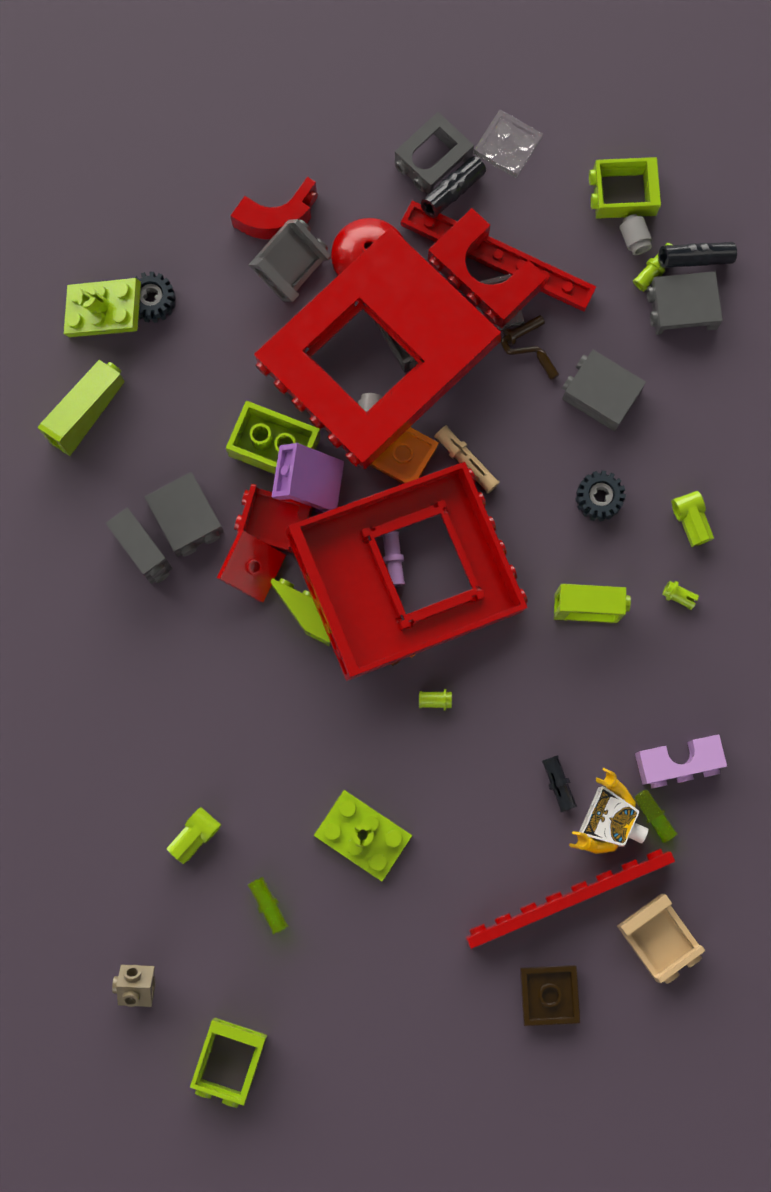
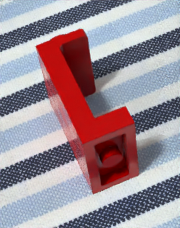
[234,484,314,553]

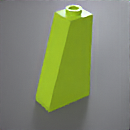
[37,360,124,456]

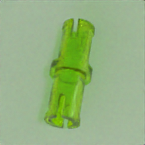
[248,877,289,935]

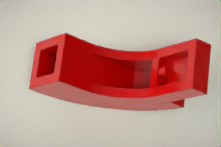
[230,177,318,239]

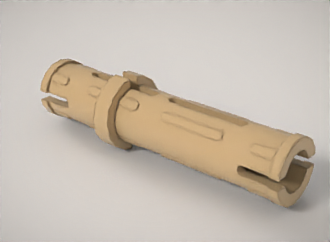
[434,425,500,494]

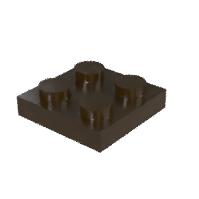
[520,965,580,1026]

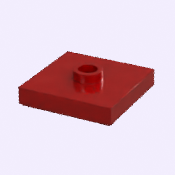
[217,530,286,602]

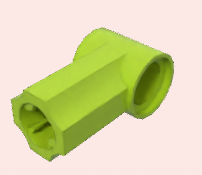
[671,491,714,547]
[166,807,221,864]

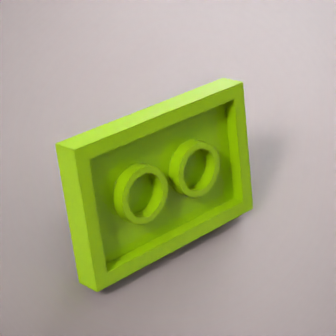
[64,278,141,337]
[314,790,412,881]

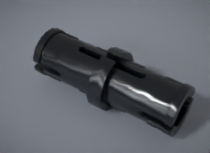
[542,755,577,812]

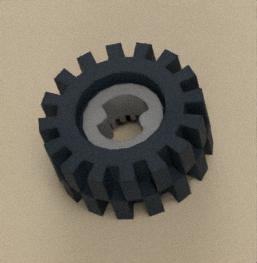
[135,271,176,323]
[575,470,626,521]

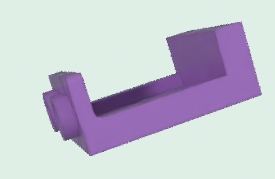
[272,443,344,514]

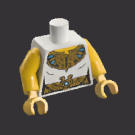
[569,768,649,854]

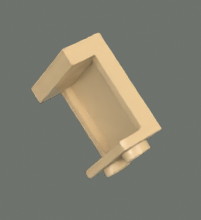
[617,894,705,984]

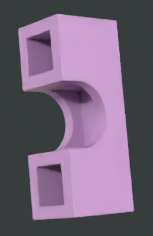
[635,734,727,789]

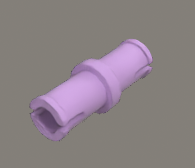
[382,531,405,587]

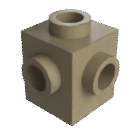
[112,965,156,1007]

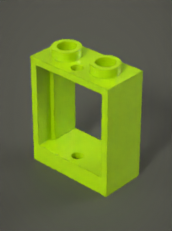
[589,157,661,219]
[554,584,631,623]
[190,1018,268,1108]

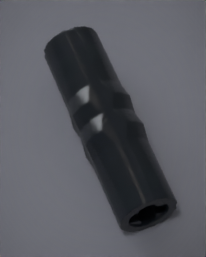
[421,156,486,218]
[658,242,737,268]

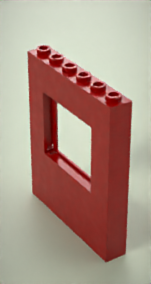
[254,227,501,470]
[285,462,528,681]

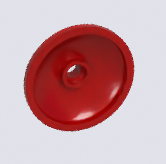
[331,218,404,276]

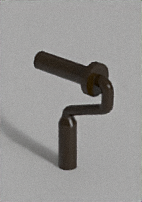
[501,315,559,380]

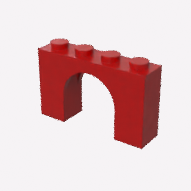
[428,208,547,329]

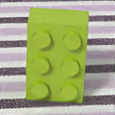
[226,400,321,474]

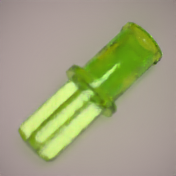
[634,789,678,843]

